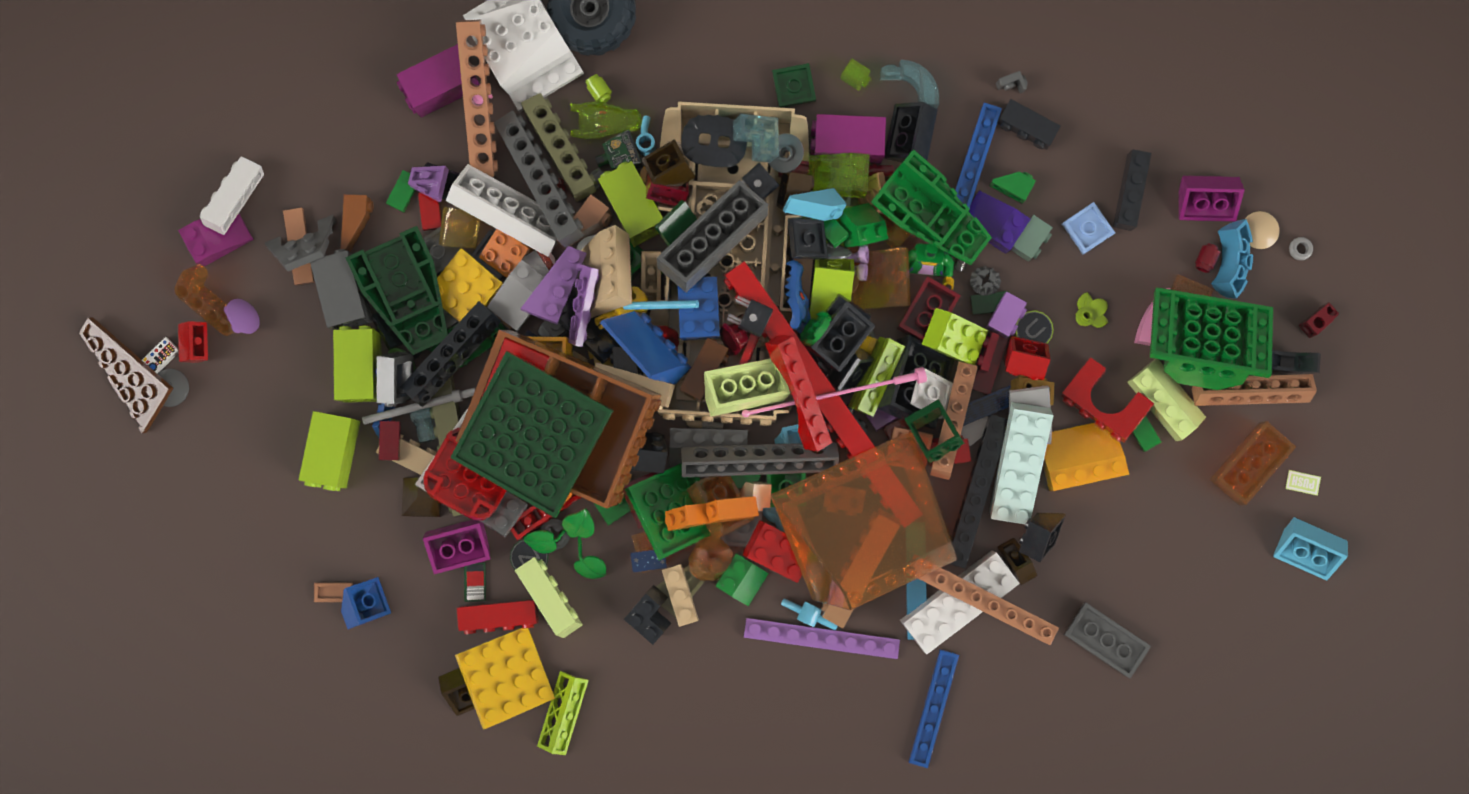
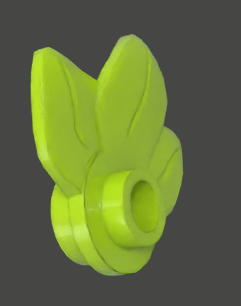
[1076,292,1108,328]

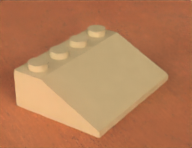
[581,225,632,318]

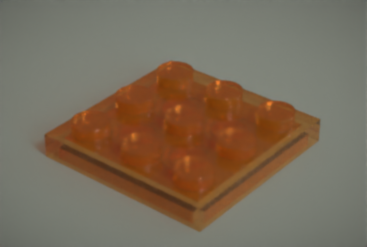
[853,247,910,310]

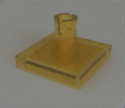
[439,207,480,248]

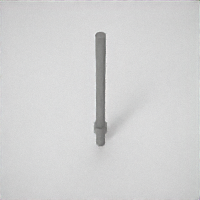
[362,388,476,425]

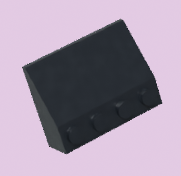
[878,335,955,429]

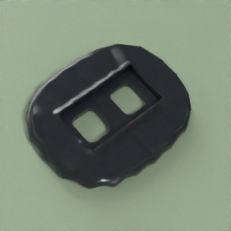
[681,115,748,167]

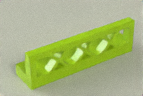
[537,671,589,755]

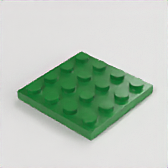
[625,464,724,560]

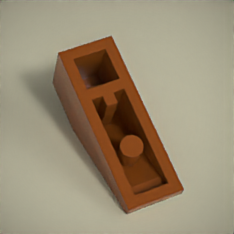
[341,194,373,252]

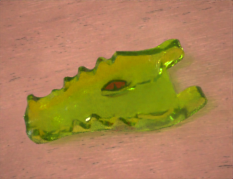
[571,101,642,139]

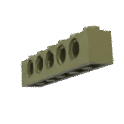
[521,93,597,202]

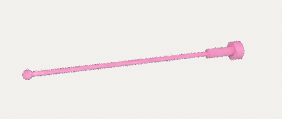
[742,367,927,417]

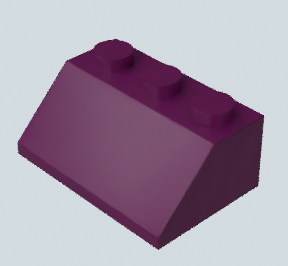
[1179,176,1245,221]
[423,519,491,574]

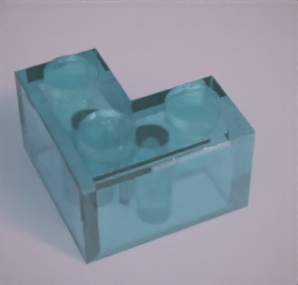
[733,114,779,163]

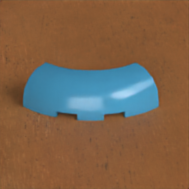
[1211,219,1253,299]

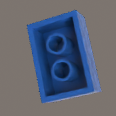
[678,277,720,340]

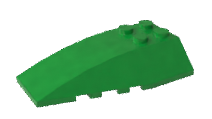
[871,149,992,265]

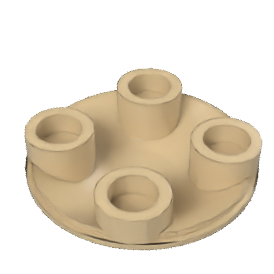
[1245,211,1279,249]

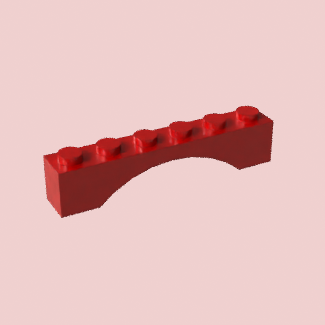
[765,335,832,452]

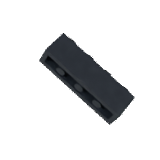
[1113,149,1152,231]

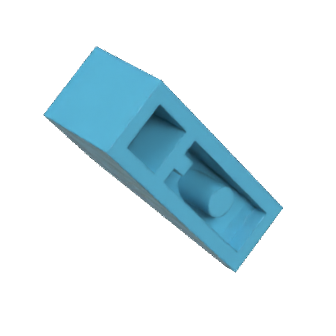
[783,188,846,221]

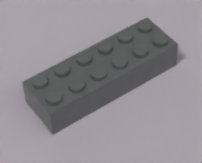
[657,180,769,293]

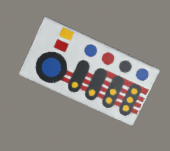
[142,337,179,373]

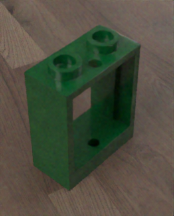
[905,399,964,463]

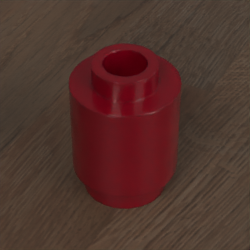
[1195,243,1221,273]

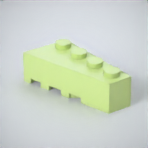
[515,557,583,638]

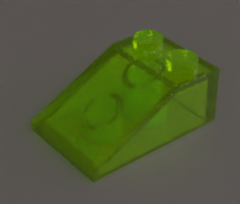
[809,153,870,198]

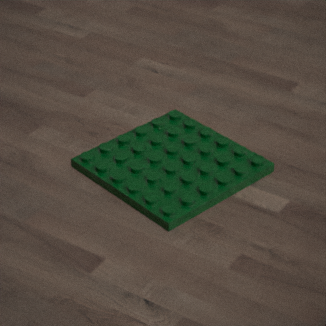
[450,351,614,518]

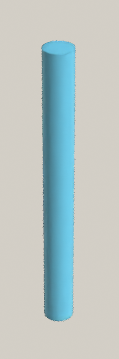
[623,300,699,310]

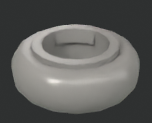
[1289,237,1313,260]

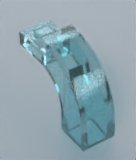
[880,60,939,109]

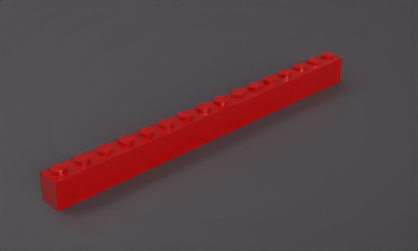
[723,261,923,528]

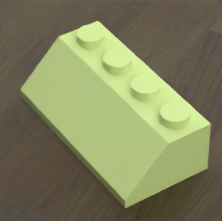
[704,359,790,417]
[1127,359,1206,441]

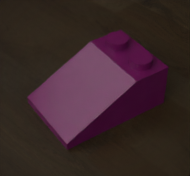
[178,213,254,267]

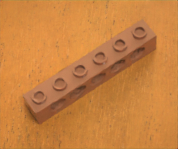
[930,362,978,480]
[1191,374,1317,406]

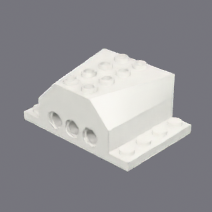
[463,0,584,112]

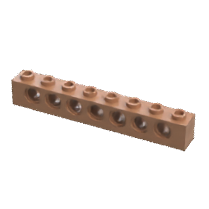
[456,19,498,177]
[906,555,1059,645]

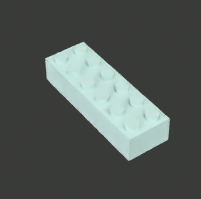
[989,402,1053,524]

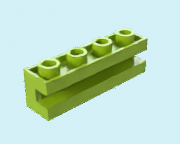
[848,337,905,417]

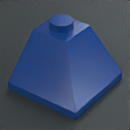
[341,577,391,629]

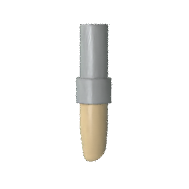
[686,420,723,430]

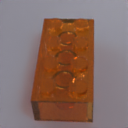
[1210,421,1296,505]

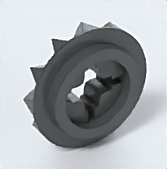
[970,266,1001,295]
[540,519,570,550]

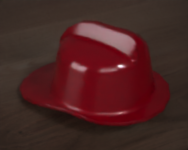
[720,323,748,355]

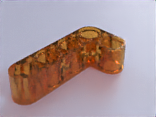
[174,264,235,336]

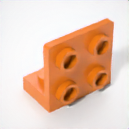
[479,229,534,278]

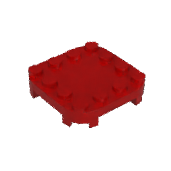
[423,428,507,520]

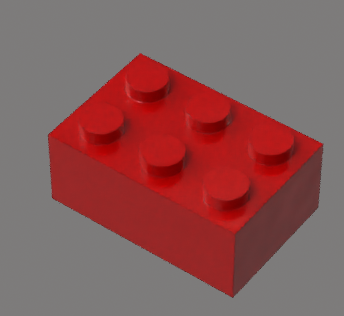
[742,520,815,583]

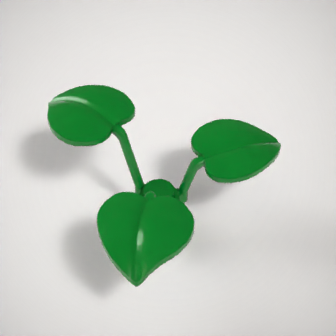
[523,508,606,579]

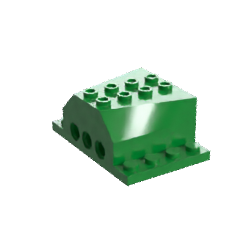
[1150,287,1273,390]

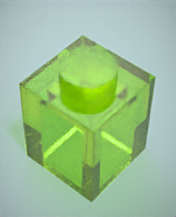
[840,58,871,91]

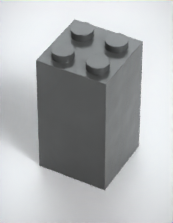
[310,249,373,330]

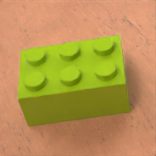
[922,308,988,365]

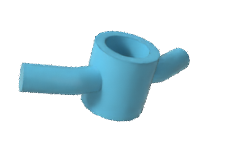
[636,116,656,157]
[781,598,837,630]

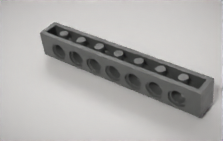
[494,110,585,248]
[681,442,839,477]

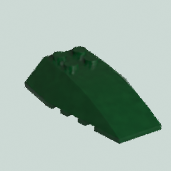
[345,226,448,355]

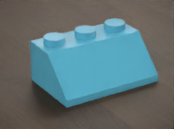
[1273,517,1348,581]

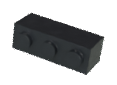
[997,99,1061,150]

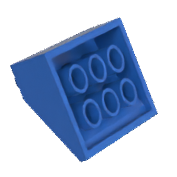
[600,311,691,385]

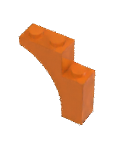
[665,496,759,531]

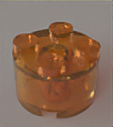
[689,535,733,581]

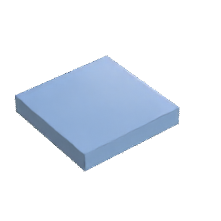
[1062,202,1115,255]

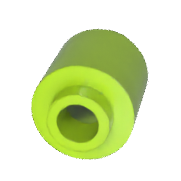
[585,74,612,104]

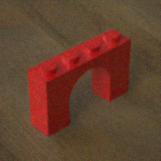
[1061,357,1154,443]

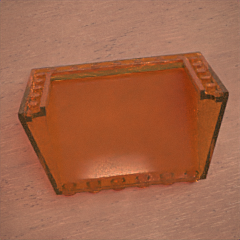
[770,431,958,610]

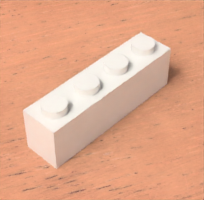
[200,156,264,235]

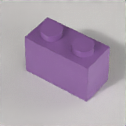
[985,292,1027,338]

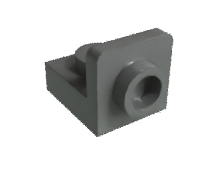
[996,71,1028,94]

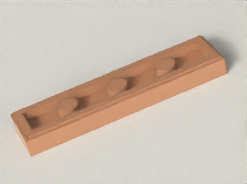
[283,208,315,286]

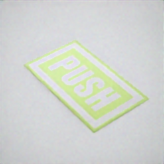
[1285,470,1321,496]

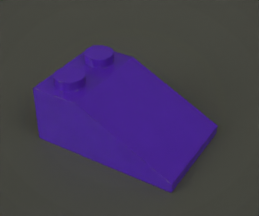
[969,190,1031,254]

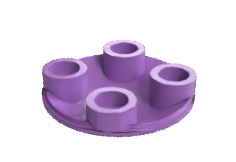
[224,299,260,334]

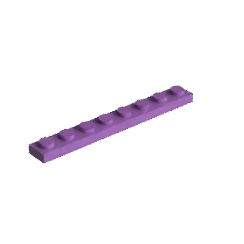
[744,618,900,659]

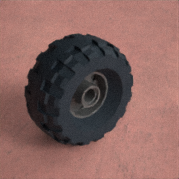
[547,0,636,56]

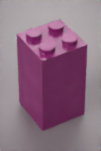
[396,44,479,118]
[810,114,886,164]

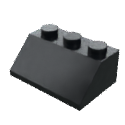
[884,102,938,163]

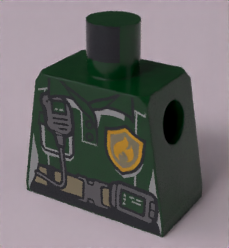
[595,129,643,171]

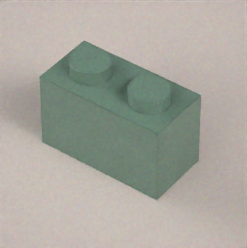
[1011,215,1053,262]

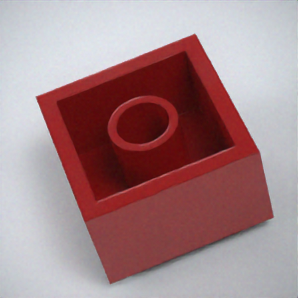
[1005,336,1051,380]

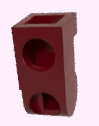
[1298,302,1339,338]

